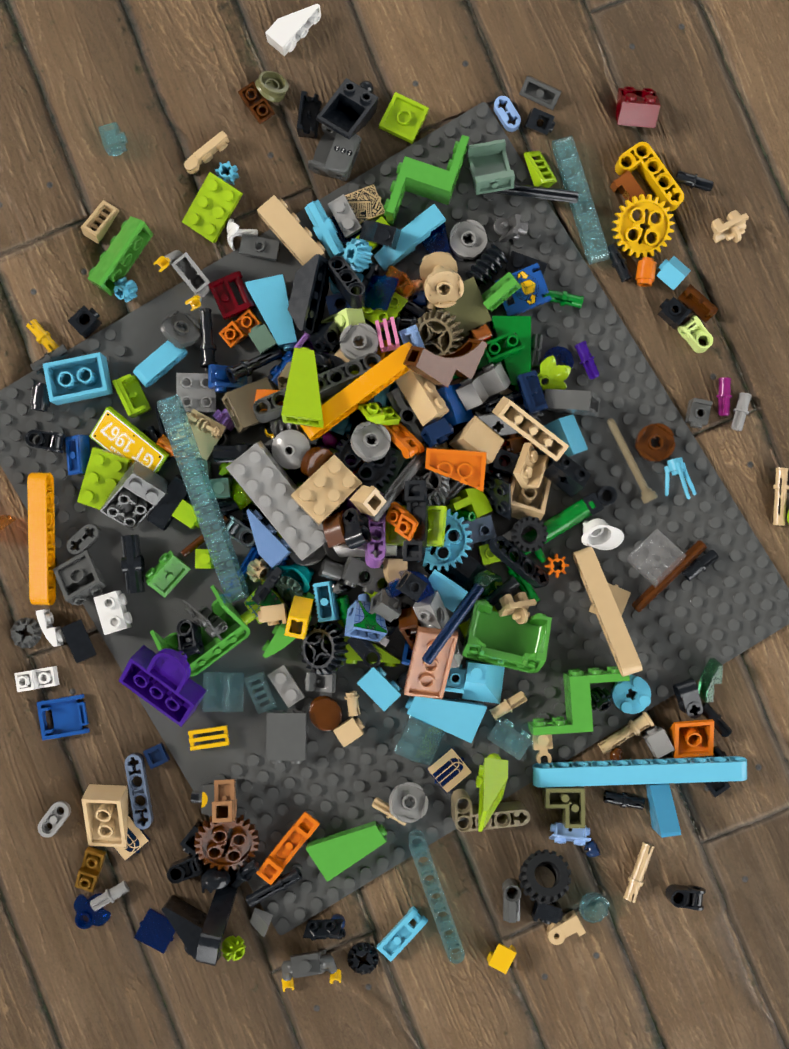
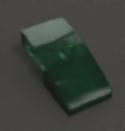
[698,658,723,703]

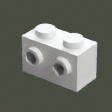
[94,590,132,635]

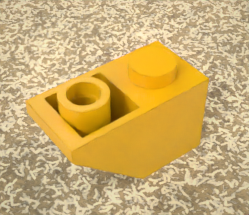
[284,595,314,639]

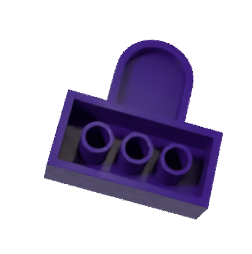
[119,645,207,727]

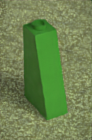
[306,821,388,882]

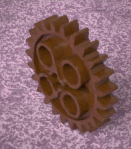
[194,815,259,871]

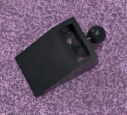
[316,78,379,139]
[161,895,221,961]

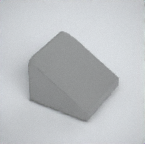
[250,908,273,937]

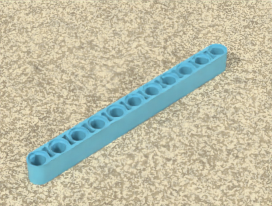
[532,756,747,788]

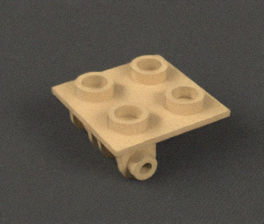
[174,409,226,461]

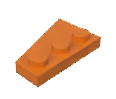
[425,447,487,492]

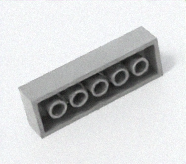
[226,440,327,561]

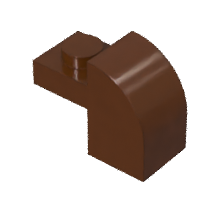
[323,509,346,548]

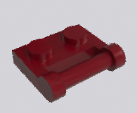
[208,271,256,320]

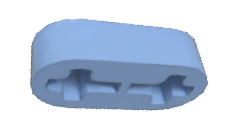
[493,96,521,132]

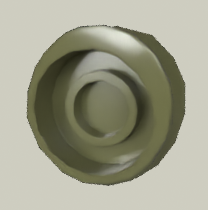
[255,71,289,103]

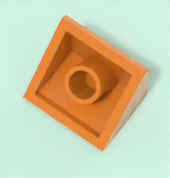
[669,719,714,758]

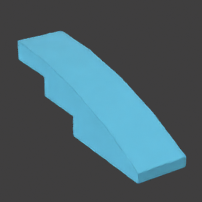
[374,204,446,271]

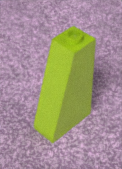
[281,347,324,428]

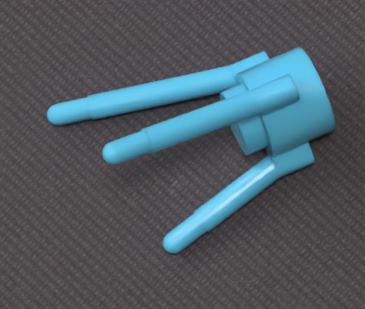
[664,457,697,499]

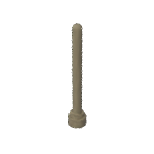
[607,418,658,504]

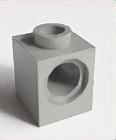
[642,726,675,759]

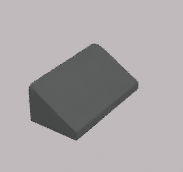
[519,75,562,110]

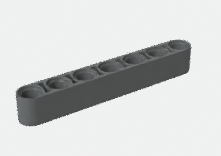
[253,353,381,423]

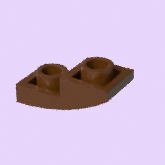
[238,81,275,124]

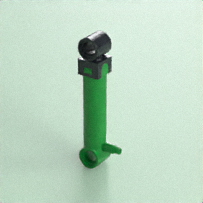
[513,486,617,563]

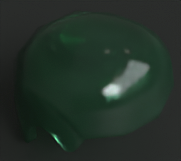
[472,570,502,598]

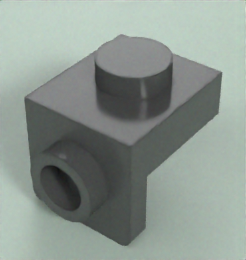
[305,671,337,693]

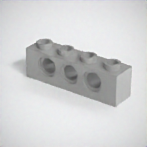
[413,590,464,668]

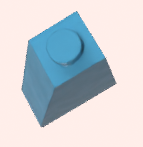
[646,783,681,838]

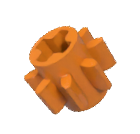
[544,554,569,578]

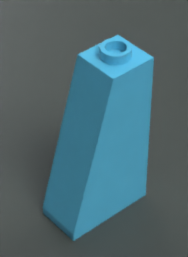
[245,274,298,351]
[405,696,487,743]

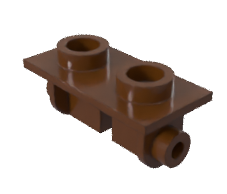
[678,284,718,323]
[504,433,538,453]

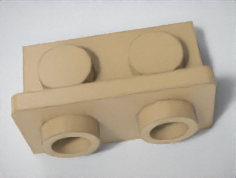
[513,443,549,488]

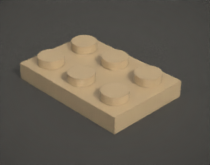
[291,455,362,525]

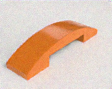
[256,811,320,885]

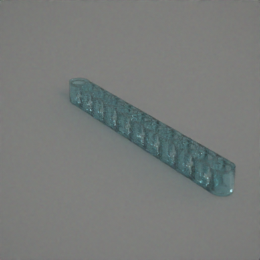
[157,394,249,603]

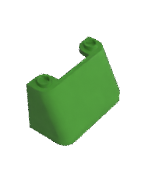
[462,600,552,673]

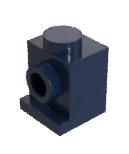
[420,418,454,448]

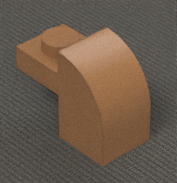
[212,779,237,823]

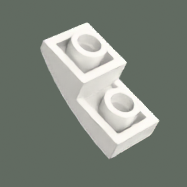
[36,609,65,647]
[14,666,60,692]

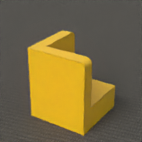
[487,943,517,974]

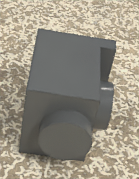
[685,398,713,429]
[369,588,402,622]

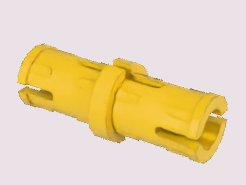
[26,319,59,353]

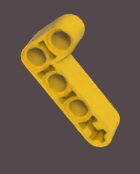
[615,142,684,211]

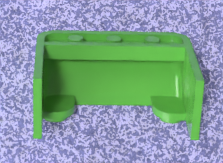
[150,585,250,676]

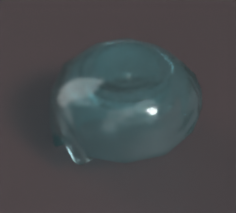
[579,892,610,923]

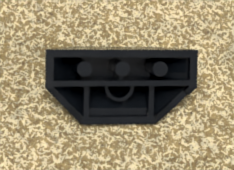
[288,254,329,336]
[423,540,494,592]

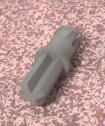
[731,392,752,431]
[90,881,130,911]

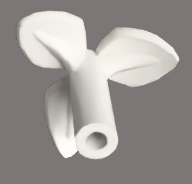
[227,218,258,251]

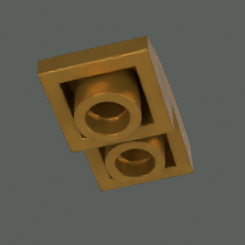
[75,846,107,893]

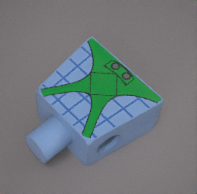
[344,593,388,642]

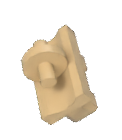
[711,210,749,243]
[498,592,537,624]

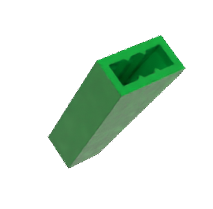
[491,316,531,392]

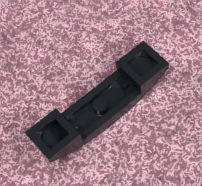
[403,480,428,561]

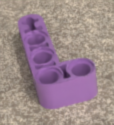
[346,490,386,569]

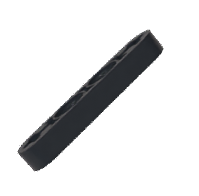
[489,536,549,588]

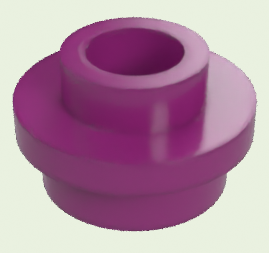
[322,431,339,448]

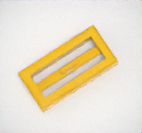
[188,725,230,751]

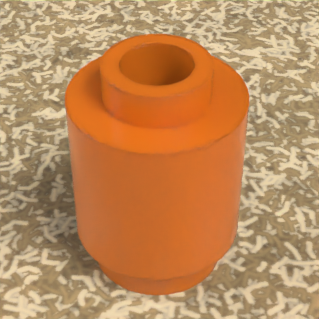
[635,257,657,287]

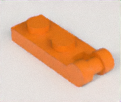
[376,423,424,459]

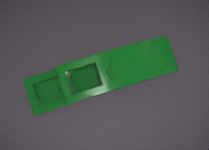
[452,329,525,381]

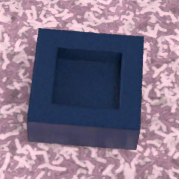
[143,742,170,769]

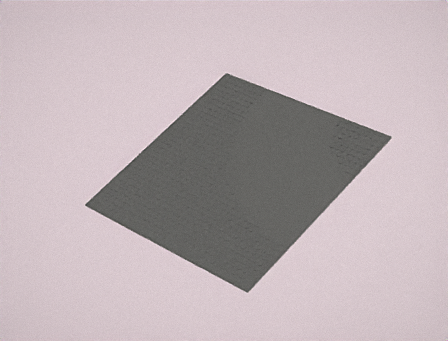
[0,102,789,935]

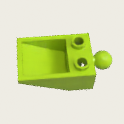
[476,753,508,832]

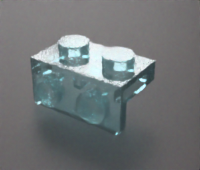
[487,718,534,760]

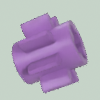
[212,408,235,432]

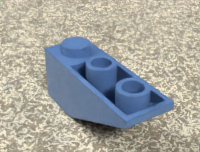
[246,509,291,568]

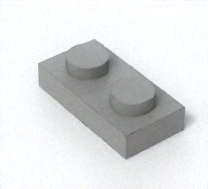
[328,194,362,239]
[267,664,305,708]

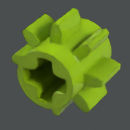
[221,935,246,961]

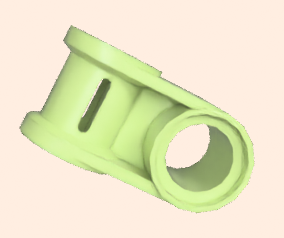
[677,315,713,353]

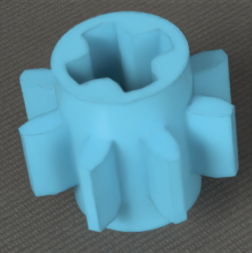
[215,161,239,185]
[114,277,138,303]

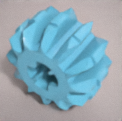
[342,238,374,272]

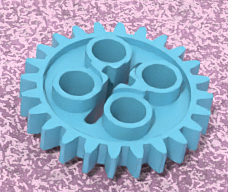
[417,509,473,572]

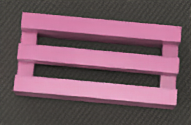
[375,316,400,353]

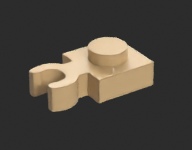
[532,734,553,764]

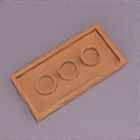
[404,626,458,700]

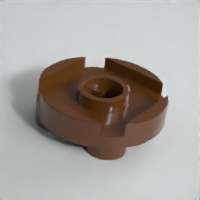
[635,423,675,462]

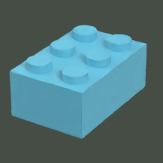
[43,352,113,405]

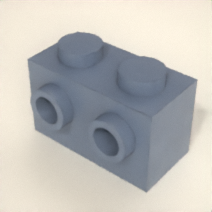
[454,515,497,548]

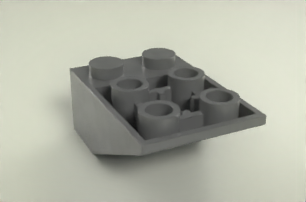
[100,461,168,531]

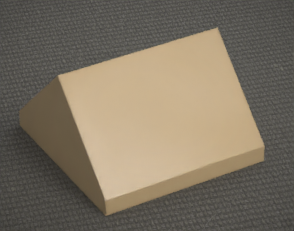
[449,415,504,464]

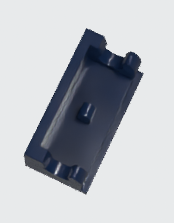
[516,370,548,415]

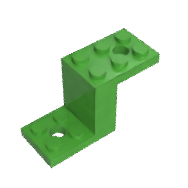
[384,135,469,226]
[528,666,630,736]

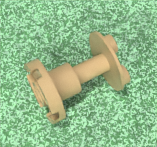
[419,252,464,308]

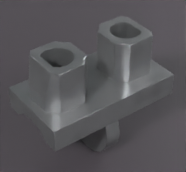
[493,214,528,243]

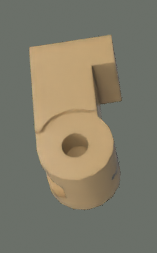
[546,910,586,945]

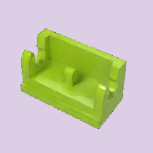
[112,374,152,418]

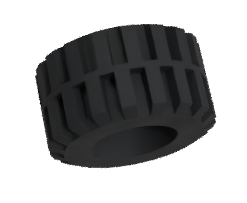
[519,849,572,904]

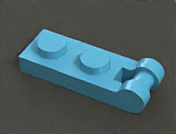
[377,906,428,962]

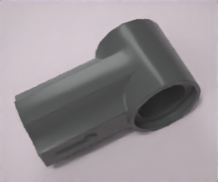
[502,878,522,923]

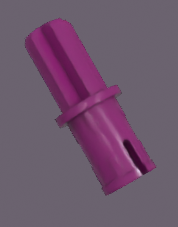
[716,377,732,416]

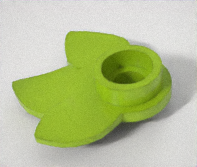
[537,355,571,390]

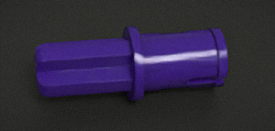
[574,341,600,380]

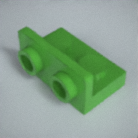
[482,272,522,312]
[145,550,190,598]

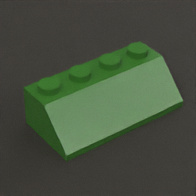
[87,216,154,296]

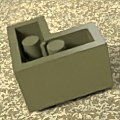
[542,786,585,828]

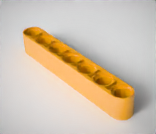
[300,342,413,441]
[27,472,56,605]

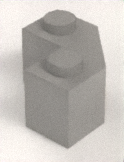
[456,362,511,411]

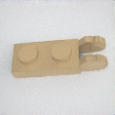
[184,131,229,174]

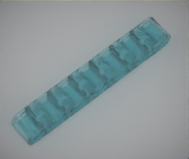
[552,135,609,265]
[408,830,465,964]

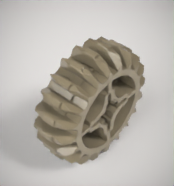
[416,309,465,356]

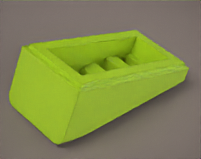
[524,151,557,188]

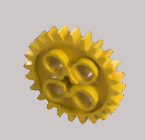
[611,194,675,258]

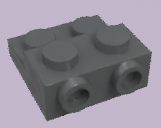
[53,550,106,605]

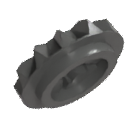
[10,618,42,648]

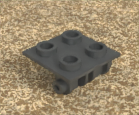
[183,600,228,640]

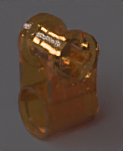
[378,265,416,297]

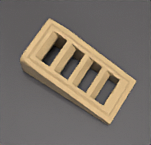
[81,200,119,244]

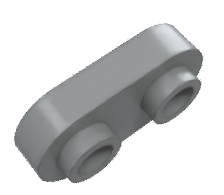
[38,800,71,838]

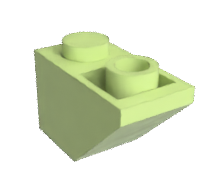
[321,308,366,333]

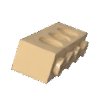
[492,396,569,462]

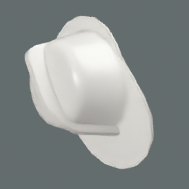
[581,518,624,550]

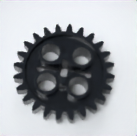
[333,434,397,490]

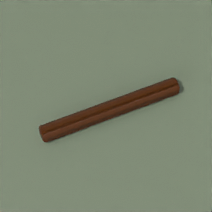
[632,540,707,612]

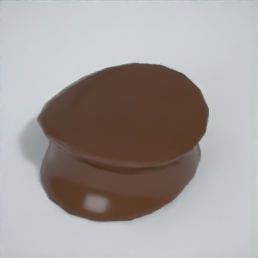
[301,447,333,477]
[309,696,342,731]

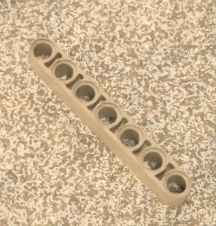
[572,546,642,677]

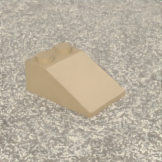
[509,475,551,520]
[81,784,129,847]

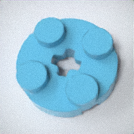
[611,674,651,714]

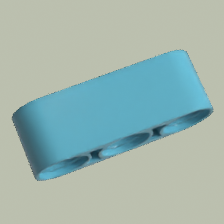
[133,340,188,388]

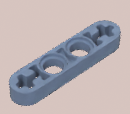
[125,753,153,829]

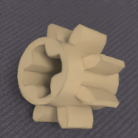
[247,558,271,583]

